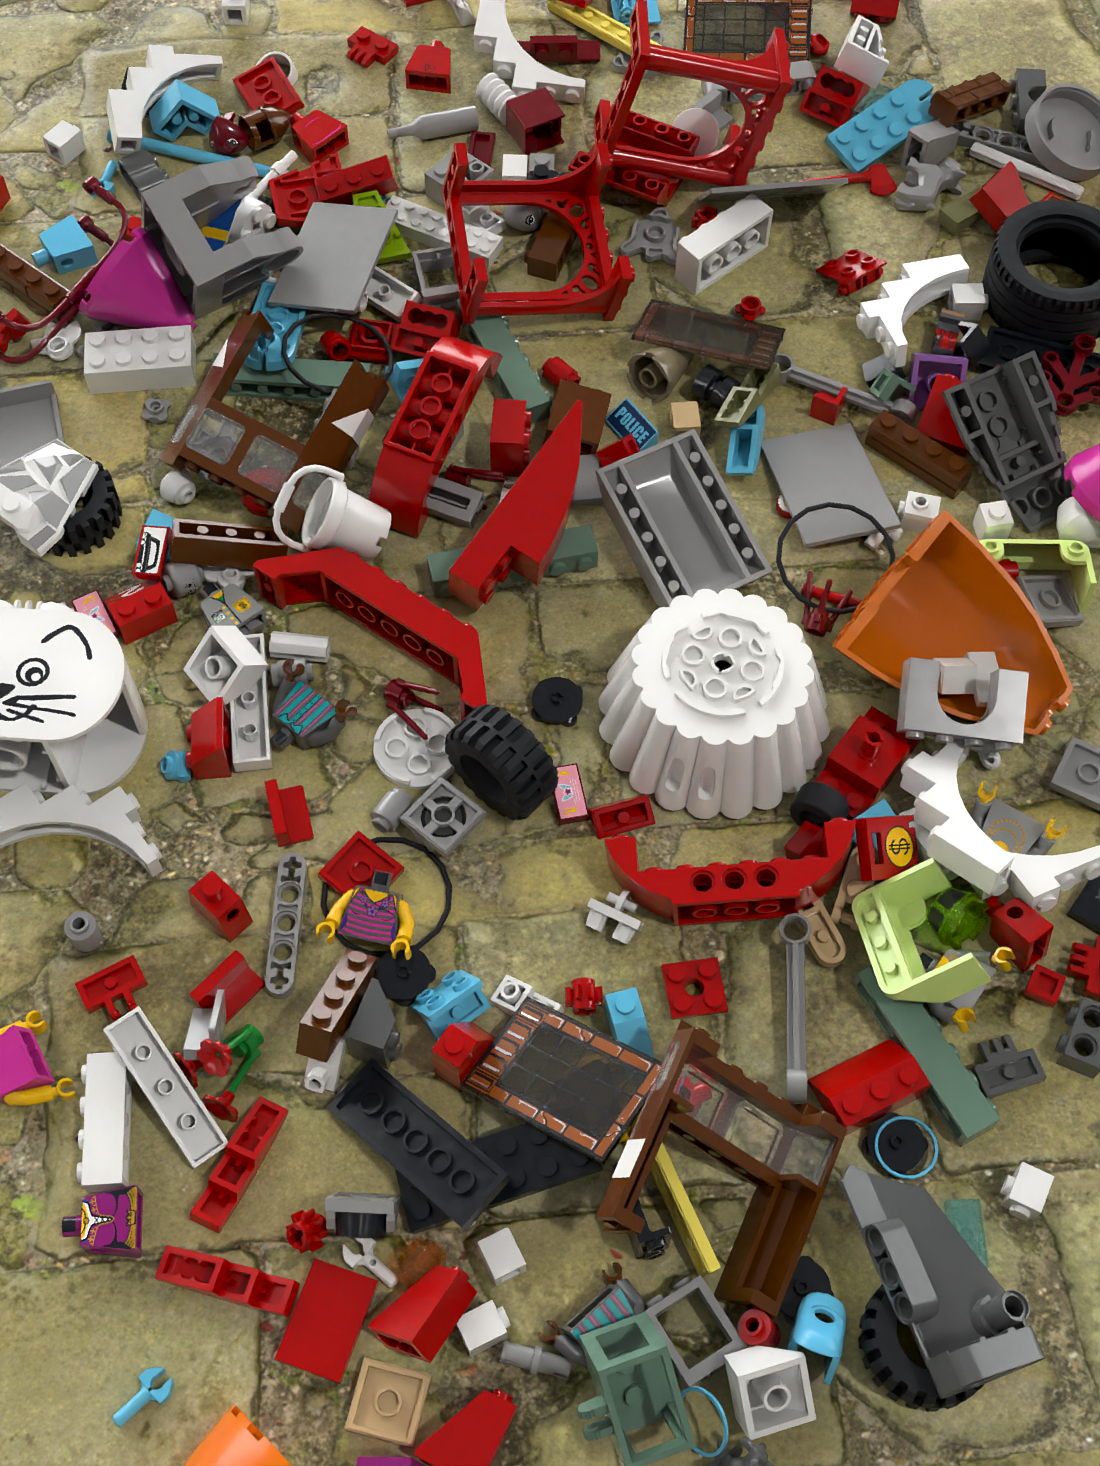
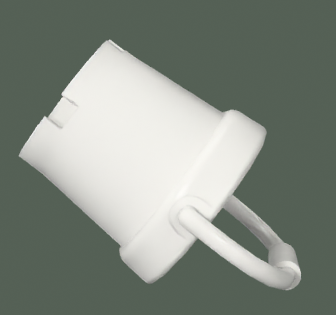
[272,465,391,562]

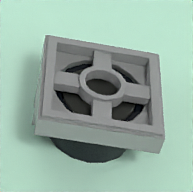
[400,776,487,858]
[324,1192,401,1238]

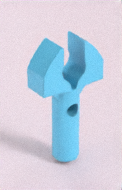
[92,160,118,199]
[112,1367,174,1427]

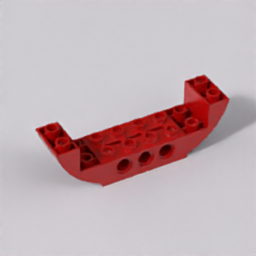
[369,336,503,538]
[604,817,856,926]

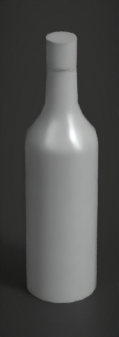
[387,105,479,140]

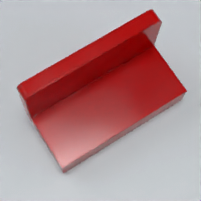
[264,779,314,847]
[190,950,265,1025]

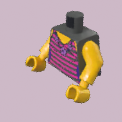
[316,870,415,960]

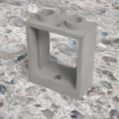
[412,245,459,310]
[644,1275,747,1389]

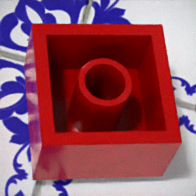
[490,399,532,477]

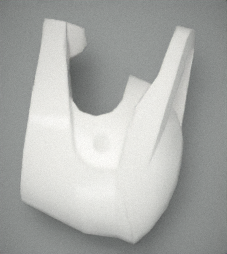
[1056,496,1100,549]

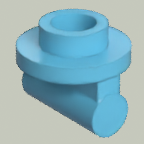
[160,750,191,782]

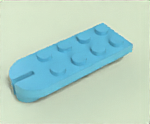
[824,79,936,173]
[244,282,309,371]

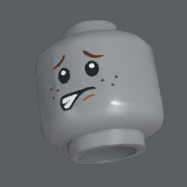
[160,562,205,598]

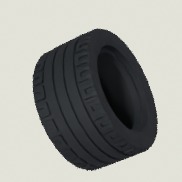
[982,200,1100,346]

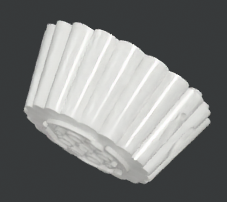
[598,589,830,819]

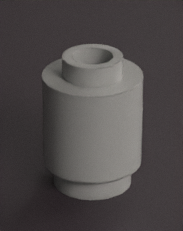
[271,657,314,687]
[370,787,413,833]
[64,911,102,952]

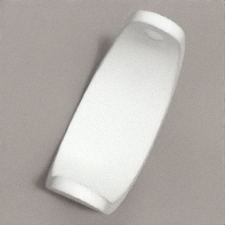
[256,51,298,86]

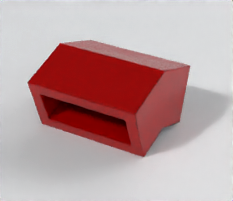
[784,821,823,860]

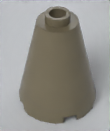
[627,338,695,403]

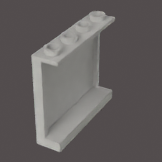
[0,380,65,468]

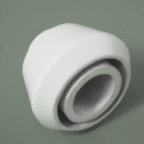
[160,469,196,505]

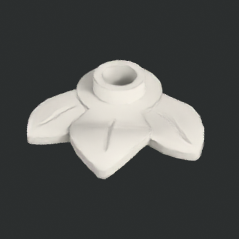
[31,321,82,361]
[201,565,255,589]

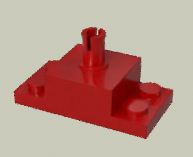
[814,706,920,820]

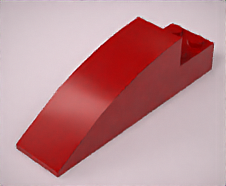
[449,399,583,611]

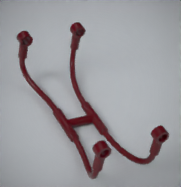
[0,176,129,364]

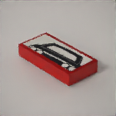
[131,525,171,581]

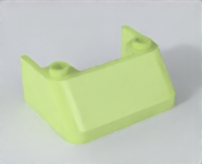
[978,539,1097,613]
[852,858,991,1003]

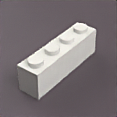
[77,1052,132,1193]

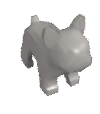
[894,157,967,211]

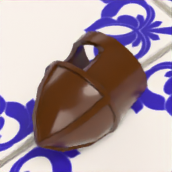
[238,105,291,152]

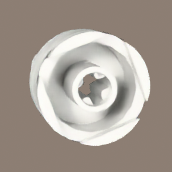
[228,195,277,243]

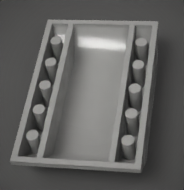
[596,429,773,607]

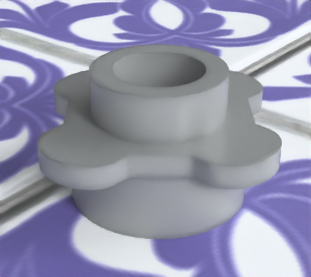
[142,398,171,424]

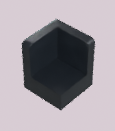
[953,321,991,365]

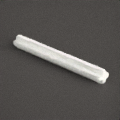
[969,142,1084,200]

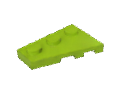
[352,190,412,264]

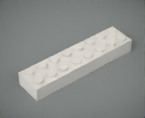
[385,195,503,269]
[366,266,422,323]
[230,633,273,772]
[103,1006,228,1169]

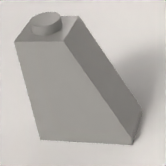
[900,120,960,172]

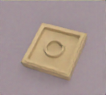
[344,1357,432,1449]

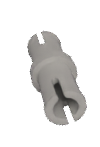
[499,1340,572,1381]

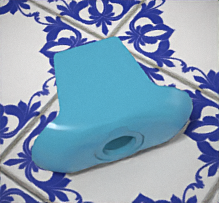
[786,1292,847,1385]

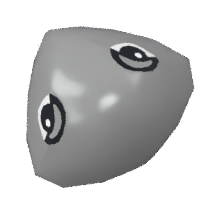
[503,205,543,231]

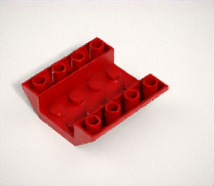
[568,104,700,206]

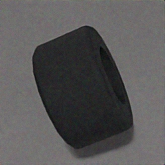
[789,782,850,829]

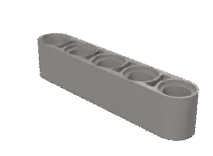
[701,61,817,106]

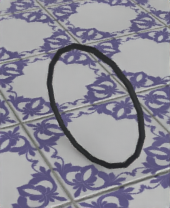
[281,312,394,395]
[776,502,895,614]
[321,837,452,957]

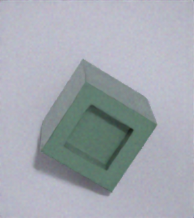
[869,367,917,402]

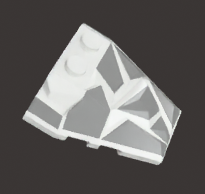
[0,439,99,557]

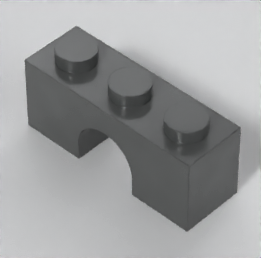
[1009,68,1047,136]

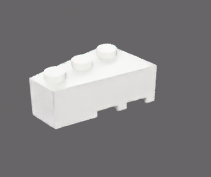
[834,15,889,89]

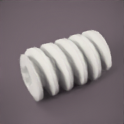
[476,73,518,125]

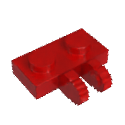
[75,955,148,1022]

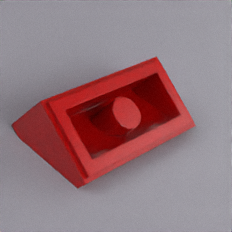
[588,794,656,840]

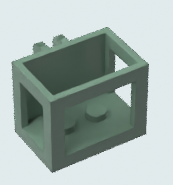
[577,1311,696,1466]

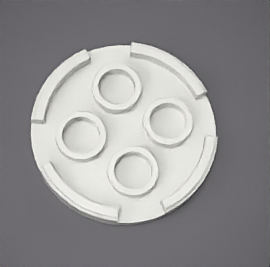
[373,707,456,789]

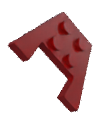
[269,153,342,228]

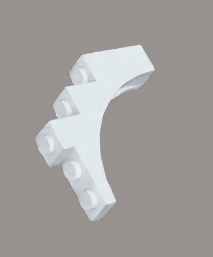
[474,0,586,104]
[106,45,223,154]
[856,254,970,368]
[900,739,1014,895]
[0,782,163,877]
[899,807,1100,913]

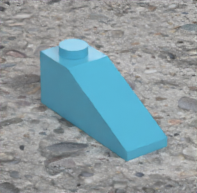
[604,987,661,1087]

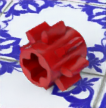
[691,206,718,230]
[565,977,603,1016]
[286,1208,329,1254]

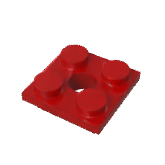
[348,318,397,364]
[661,957,728,1020]

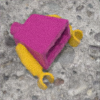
[0,1010,76,1106]

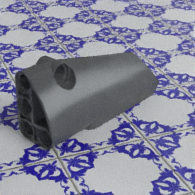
[840,1165,1046,1399]

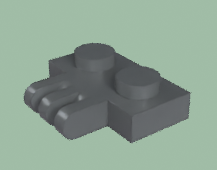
[971,1034,1047,1099]

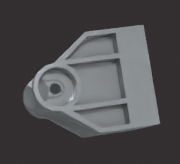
[141,156,304,321]

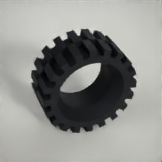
[46,455,122,557]

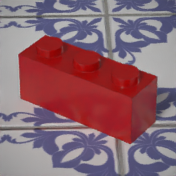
[315,155,399,205]

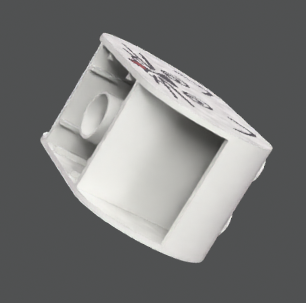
[0,600,148,796]

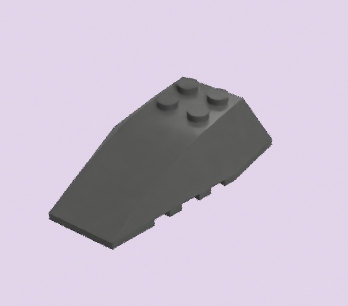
[941,350,1073,534]

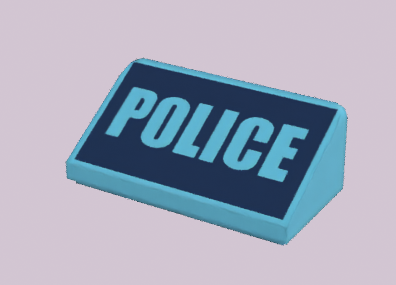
[605,398,659,451]

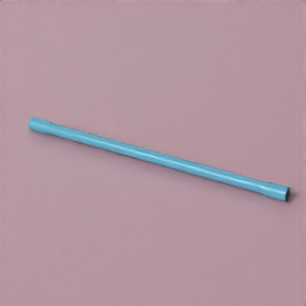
[107,129,386,203]

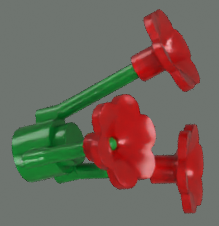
[173,1024,264,1123]

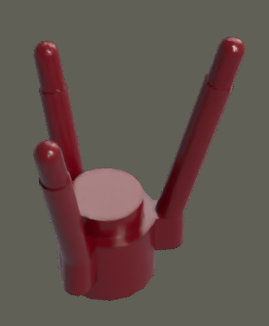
[445,464,508,510]
[801,571,853,637]
[383,678,444,740]

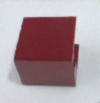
[506,87,565,156]

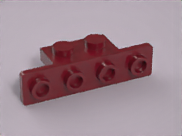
[517,35,600,63]

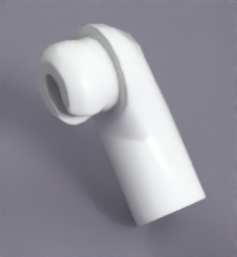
[864,528,903,551]
[971,743,1001,770]

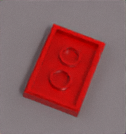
[232,57,305,114]
[275,1258,379,1385]

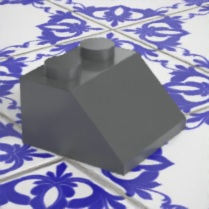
[346,978,403,1070]

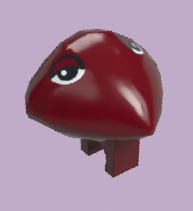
[209,112,249,156]

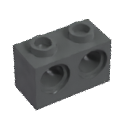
[1055,997,1100,1079]

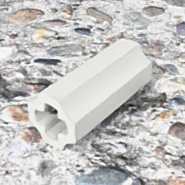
[269,631,331,663]

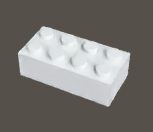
[675,193,773,296]
[84,325,196,394]

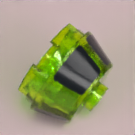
[927,887,990,950]

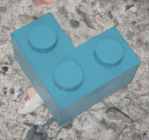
[149,79,220,142]

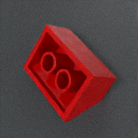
[807,1038,931,1136]

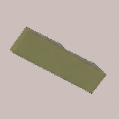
[938,178,1027,236]
[714,363,782,428]

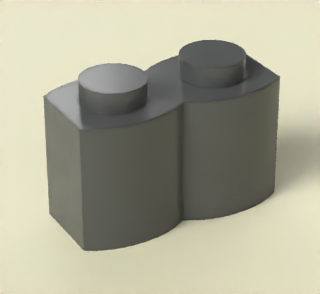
[117,148,170,201]

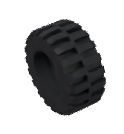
[444,704,559,820]
[858,1284,986,1412]

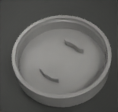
[1025,84,1100,181]

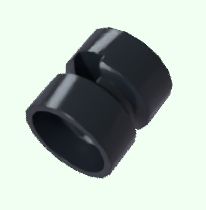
[692,364,741,410]

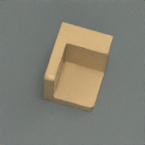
[669,401,701,438]

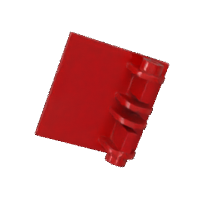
[815,249,887,296]

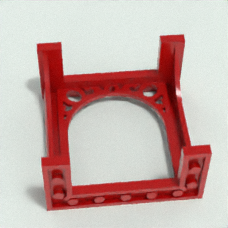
[594,0,793,187]
[442,143,635,324]

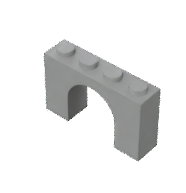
[896,657,1029,751]

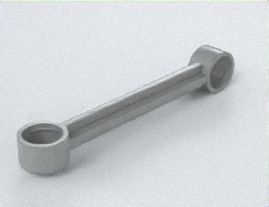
[773,353,918,426]
[779,913,811,1103]

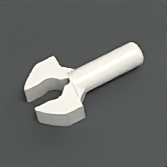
[343,1238,398,1288]

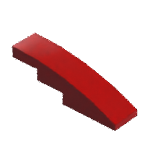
[190,1096,289,1234]
[154,1245,300,1318]

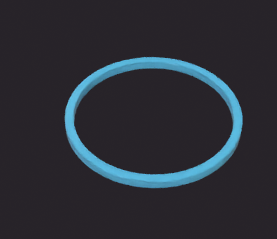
[874,1116,938,1179]
[681,1386,729,1457]

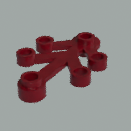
[1041,334,1100,417]

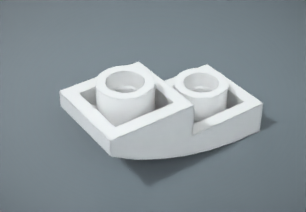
[462,206,507,234]
[490,974,564,1036]

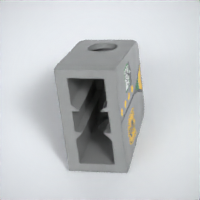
[199,583,268,635]

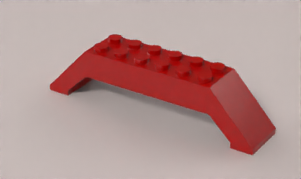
[252,547,487,720]

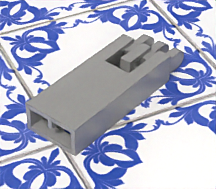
[426,476,486,529]

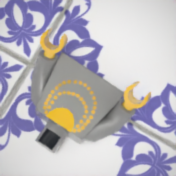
[970,780,1068,855]
[920,947,1016,1033]

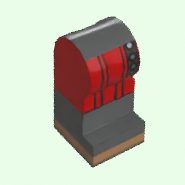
[931,308,965,356]

